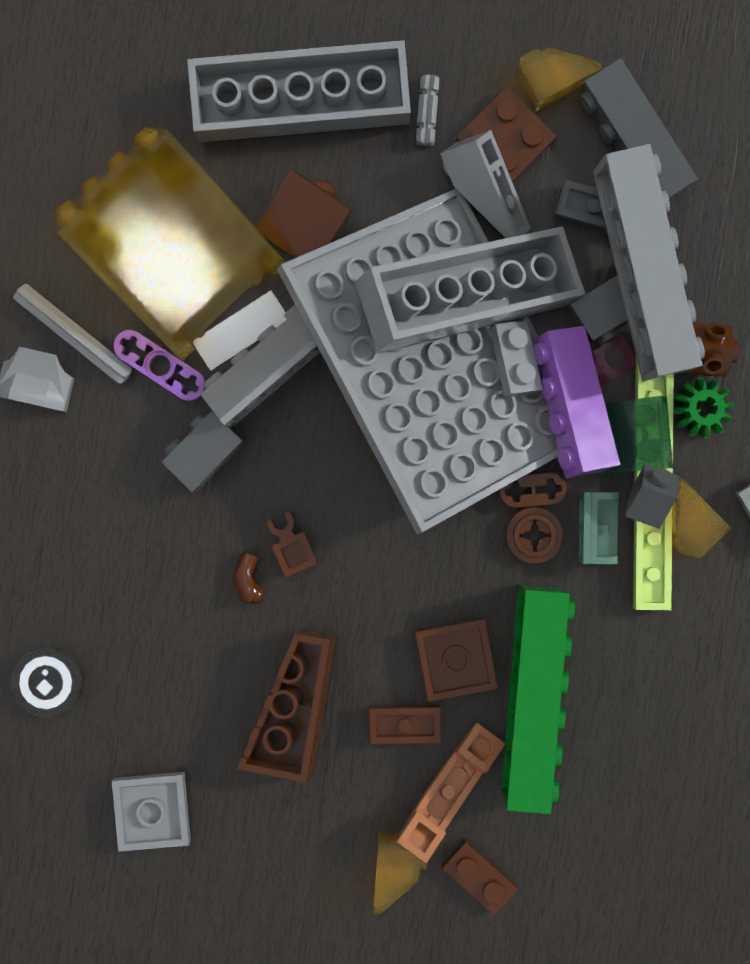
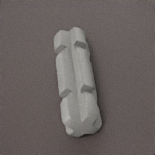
[416,75,439,147]

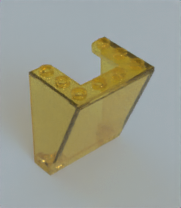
[53,126,286,361]

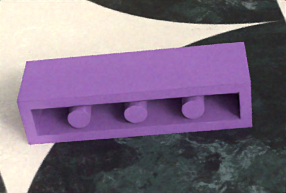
[532,325,620,479]

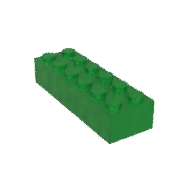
[500,584,575,814]

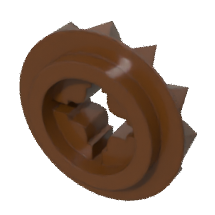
[506,507,563,564]

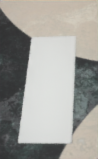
[192,290,287,371]

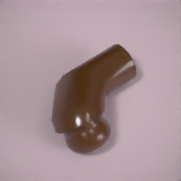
[232,551,264,604]

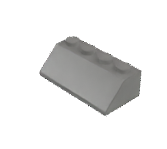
[200,305,320,428]

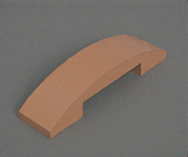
[396,723,505,864]

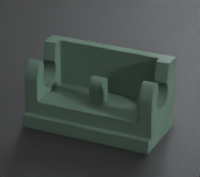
[578,492,619,564]

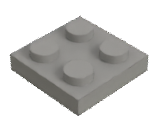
[112,772,191,852]

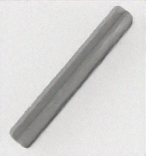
[13,284,132,384]

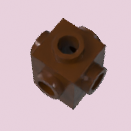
[684,323,739,377]

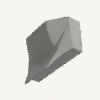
[0,347,74,412]

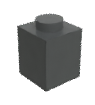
[625,463,679,529]

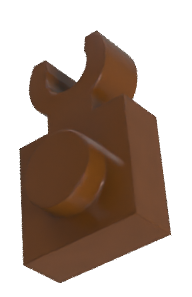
[267,511,318,578]

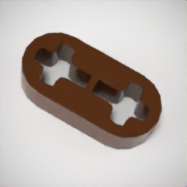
[498,473,567,507]

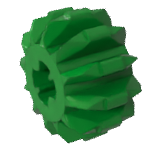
[673,378,735,439]

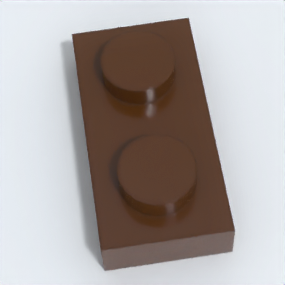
[369,705,441,744]
[442,839,518,916]

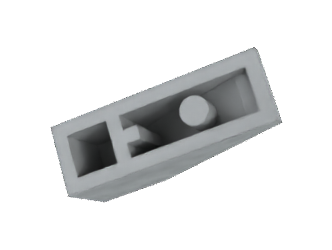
[440,130,531,238]

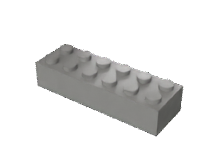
[187,40,411,143]
[593,144,705,382]
[355,226,585,353]

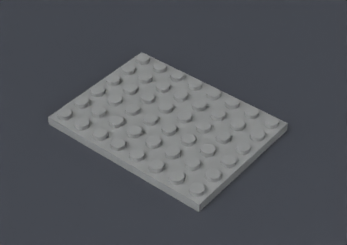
[277,189,559,534]

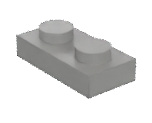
[489,320,543,397]

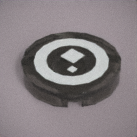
[10,646,83,718]

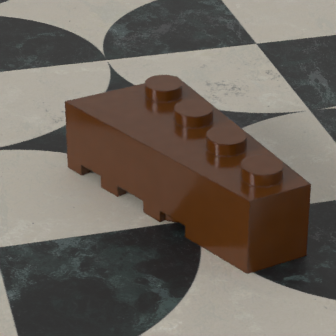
[236,629,337,783]

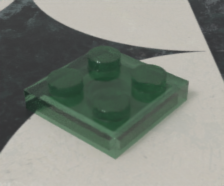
[600,396,673,475]

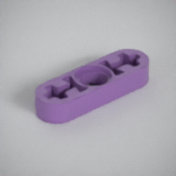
[114,330,206,402]

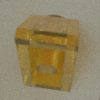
[515,47,602,112]
[672,477,732,559]
[373,832,427,914]

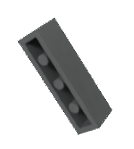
[579,58,698,200]

